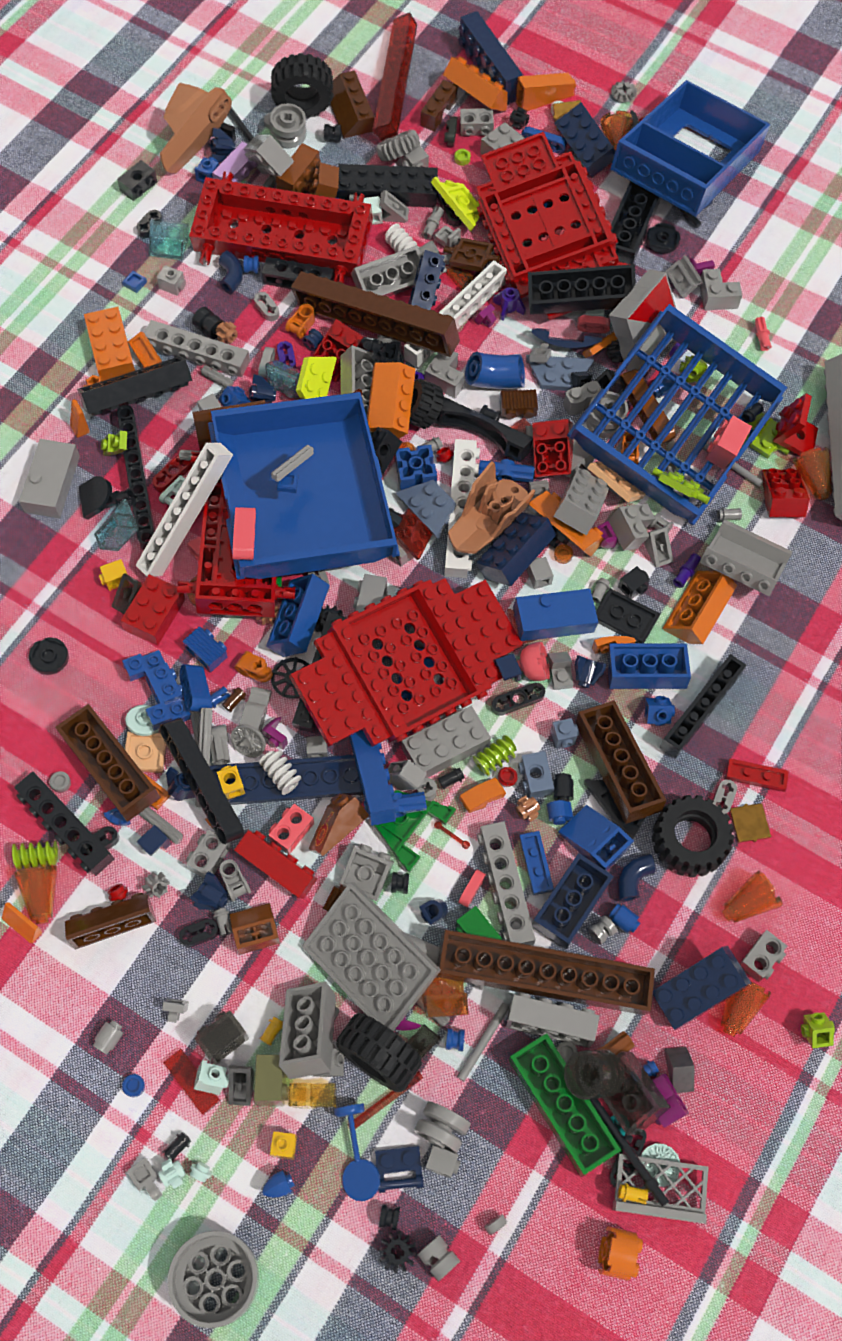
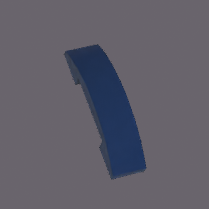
[532,328,602,348]

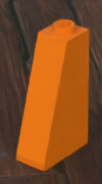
[516,73,576,111]

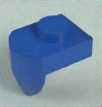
[262,1170,295,1198]

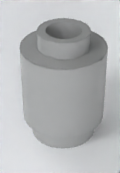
[93,1020,124,1054]

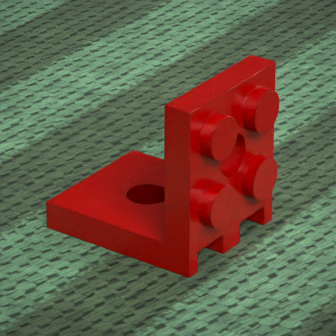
[773,393,818,460]

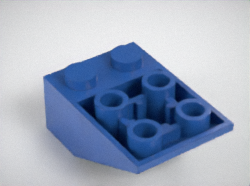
[558,805,634,871]

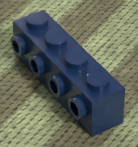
[408,250,446,310]

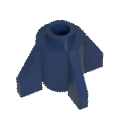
[208,128,236,163]
[248,374,276,404]
[575,655,607,689]
[166,766,196,801]
[190,871,229,910]

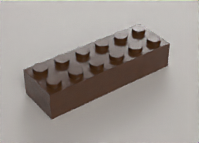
[576,700,667,824]
[55,704,161,822]

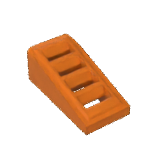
[70,399,90,438]

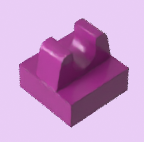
[474,304,497,328]

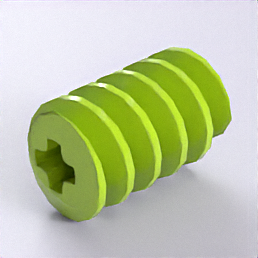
[472,735,517,776]
[12,841,58,870]

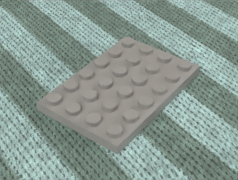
[302,882,441,1031]

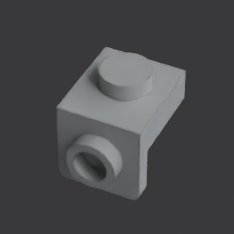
[434,225,461,247]

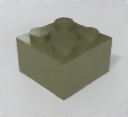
[254,1055,289,1106]

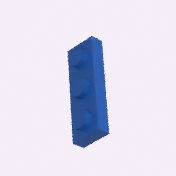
[519,831,554,896]

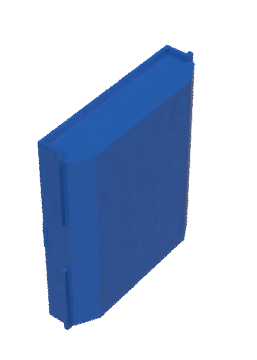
[208,392,400,580]

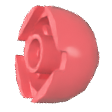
[517,642,550,681]

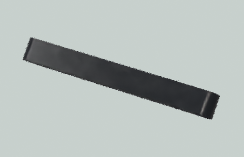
[117,405,155,551]

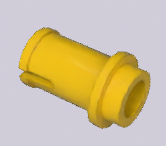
[259,1017,283,1046]
[618,1183,648,1205]

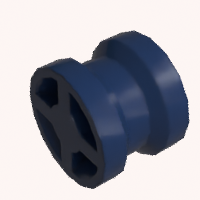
[302,328,323,351]

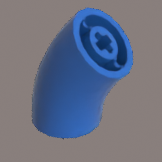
[465,351,525,389]

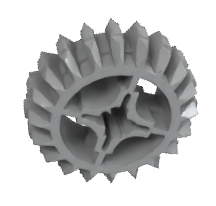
[376,130,420,162]

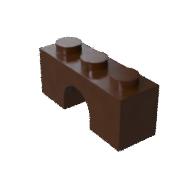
[420,80,458,132]

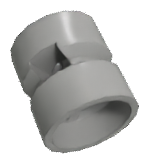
[418,1235,460,1281]

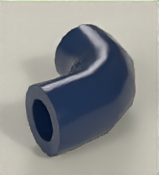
[218,250,243,294]
[618,854,655,902]

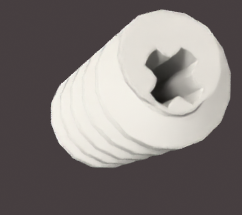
[385,223,420,252]
[259,751,301,795]

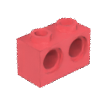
[269,804,314,854]

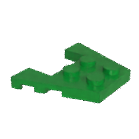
[373,790,456,873]

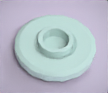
[125,705,160,736]
[640,1143,681,1187]

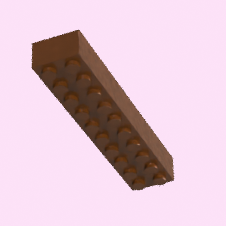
[291,271,460,357]
[436,930,655,1015]

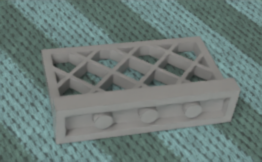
[612,1154,708,1224]

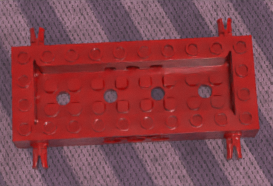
[189,171,373,283]
[177,441,296,618]

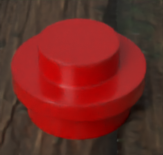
[436,447,454,463]
[498,767,518,787]
[108,883,128,901]

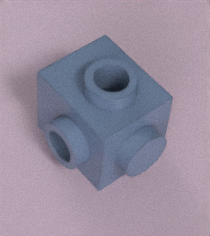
[551,718,579,749]

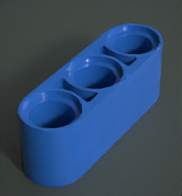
[179,664,211,712]

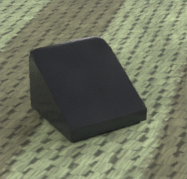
[571,371,592,388]

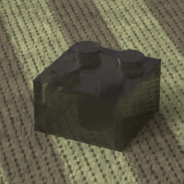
[194,1010,250,1065]

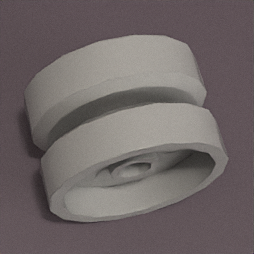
[270,103,306,148]
[586,391,628,438]
[414,1101,471,1154]

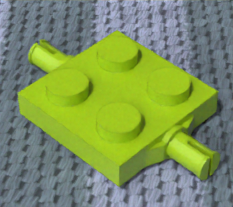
[745,413,790,459]
[652,468,710,504]

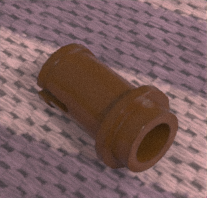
[222,687,246,712]

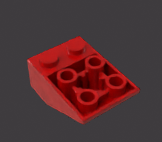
[312,319,365,383]
[532,419,574,478]
[762,468,810,517]

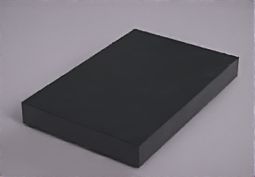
[596,588,660,643]

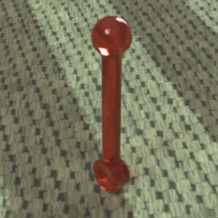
[434,821,470,849]

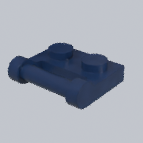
[375,1146,424,1193]

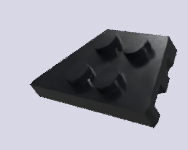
[584,778,646,839]

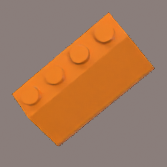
[443,56,508,111]
[367,362,416,439]
[529,491,605,557]
[663,571,737,644]

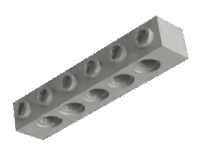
[144,320,250,377]
[477,821,536,945]

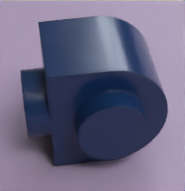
[419,899,448,925]

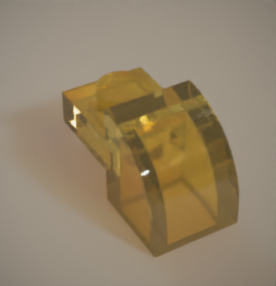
[288,1083,336,1109]

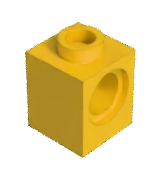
[99,559,131,591]
[217,766,245,800]
[270,1131,297,1160]

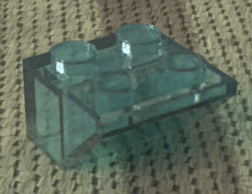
[149,219,189,260]
[265,360,300,400]
[94,499,139,551]

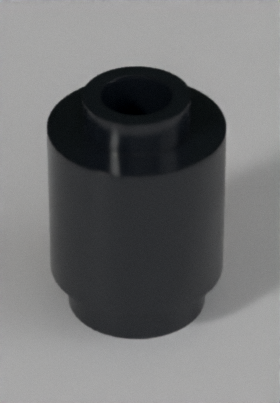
[553,773,574,802]

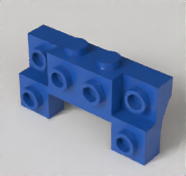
[122,650,191,731]

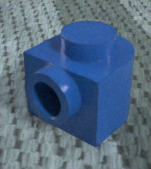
[547,800,573,825]

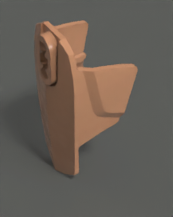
[160,83,232,174]
[448,461,535,554]

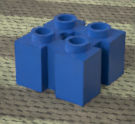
[395,445,437,490]

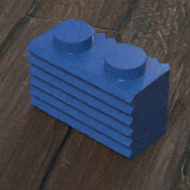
[183,626,228,672]

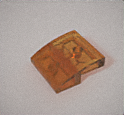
[422,977,469,1018]

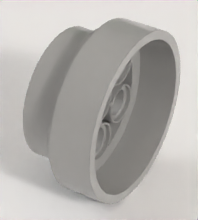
[168,1231,259,1328]

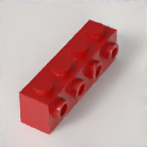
[234,830,318,899]

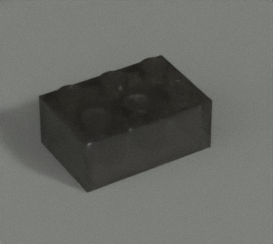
[590,1052,671,1136]

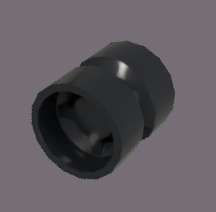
[192,307,224,339]

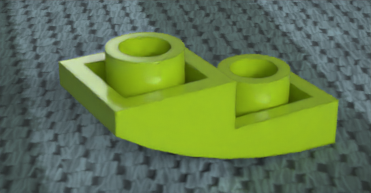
[101,431,127,456]

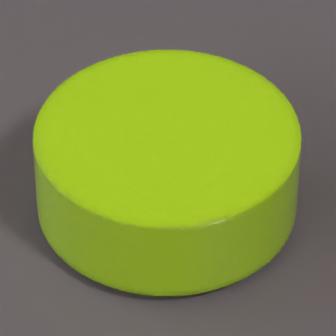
[454,149,471,166]

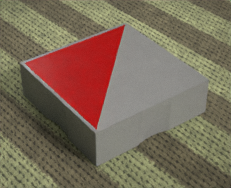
[609,269,676,371]

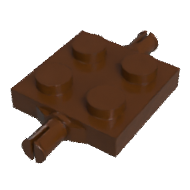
[443,238,500,272]

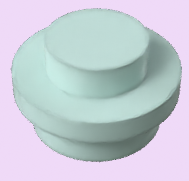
[190,1162,212,1182]

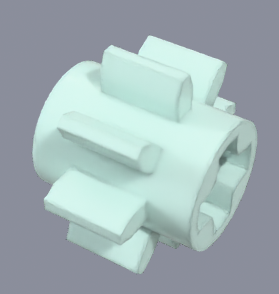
[158,1158,186,1189]

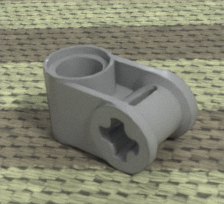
[219,859,252,902]

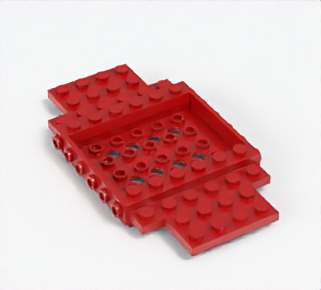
[476,131,619,320]
[289,578,524,747]

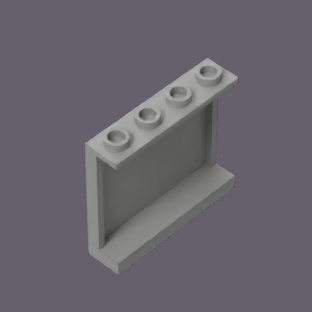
[700,519,792,597]

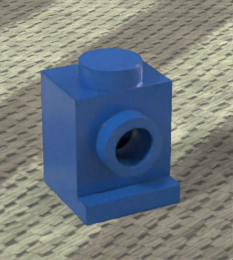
[194,157,219,183]

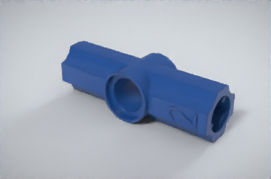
[478,459,534,482]
[364,792,427,819]

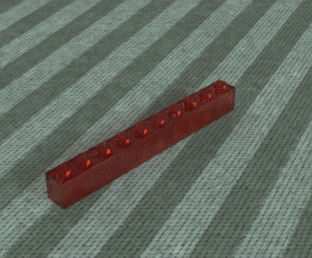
[372,12,418,141]

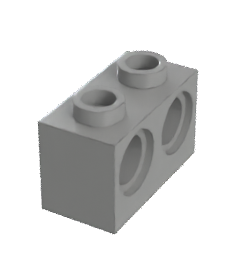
[460,108,494,136]
[186,829,231,878]
[740,930,787,982]

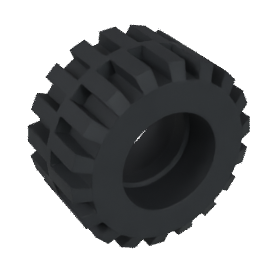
[409,378,444,429]

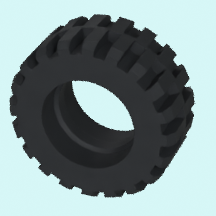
[271,53,333,118]
[652,795,735,877]
[336,1013,422,1093]

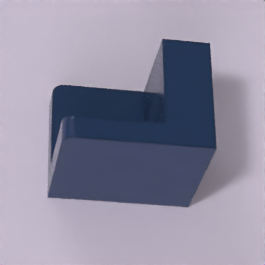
[495,654,522,682]
[136,825,171,856]

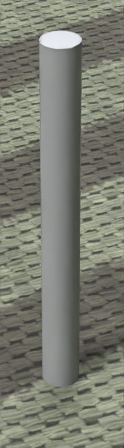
[703,443,764,487]
[457,1003,509,1082]

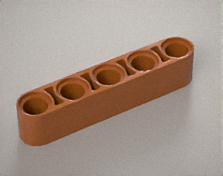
[620,369,676,444]

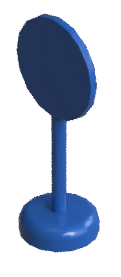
[334,1103,380,1201]

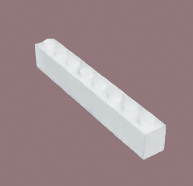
[136,443,233,577]

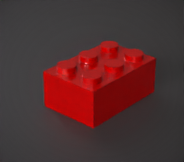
[120,574,186,646]

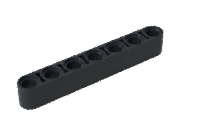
[160,718,244,845]

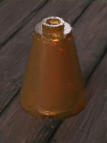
[600,110,633,151]
[792,447,832,501]
[14,865,57,925]
[722,870,783,923]
[721,982,772,1037]

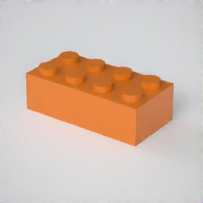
[84,306,135,381]

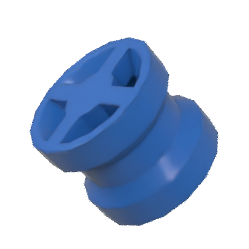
[244,256,259,274]
[446,1028,465,1052]

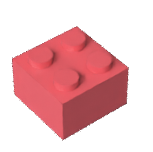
[705,416,752,470]

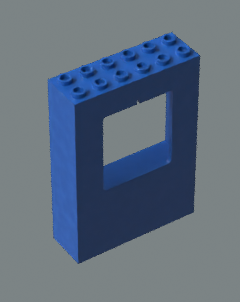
[610,80,771,217]

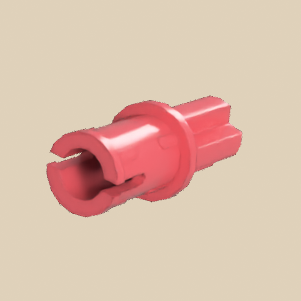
[755,316,772,351]

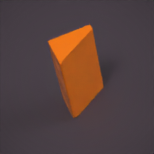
[2,902,42,944]

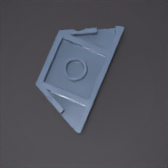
[526,355,594,391]
[396,480,456,539]

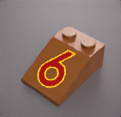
[309,793,369,856]

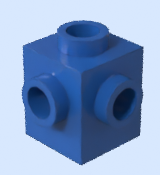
[218,386,251,407]
[644,696,675,726]

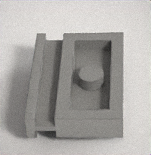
[665,255,704,298]

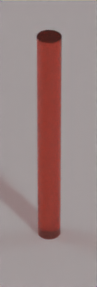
[347,1071,423,1129]

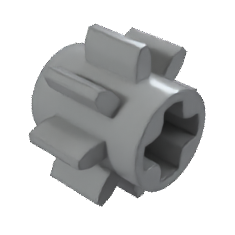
[142,872,170,898]

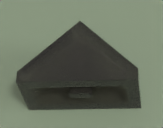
[111,573,142,614]
[407,1024,441,1062]

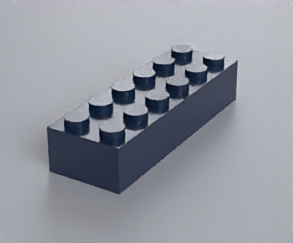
[458,11,523,105]

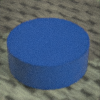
[122,1074,145,1098]

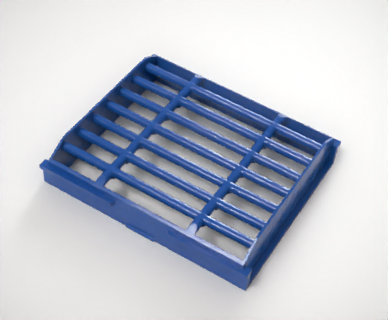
[567,304,788,526]

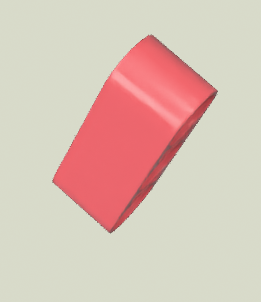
[233,507,256,560]

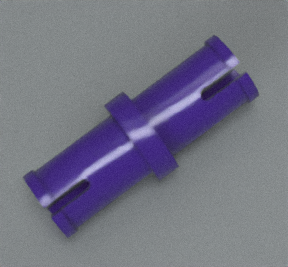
[673,553,701,588]

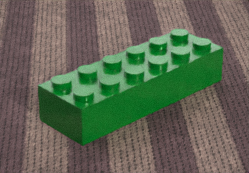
[508,1033,621,1177]

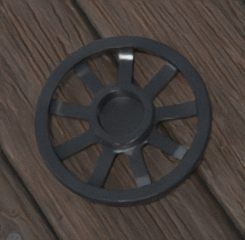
[271,657,310,699]

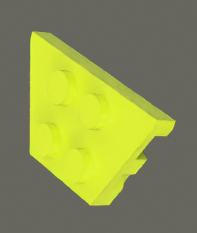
[431,177,480,231]
[296,357,337,399]

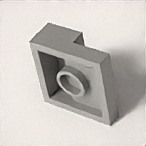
[339,844,394,901]

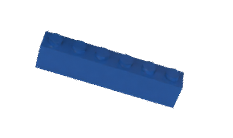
[349,730,399,826]

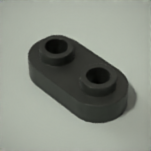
[444,116,457,147]

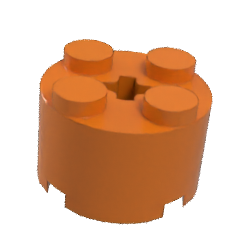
[598,1226,643,1281]

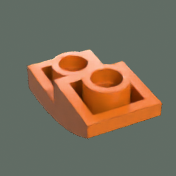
[592,636,636,654]
[459,777,506,813]

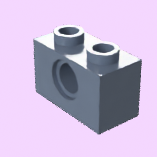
[518,751,554,798]

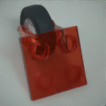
[390,508,432,560]

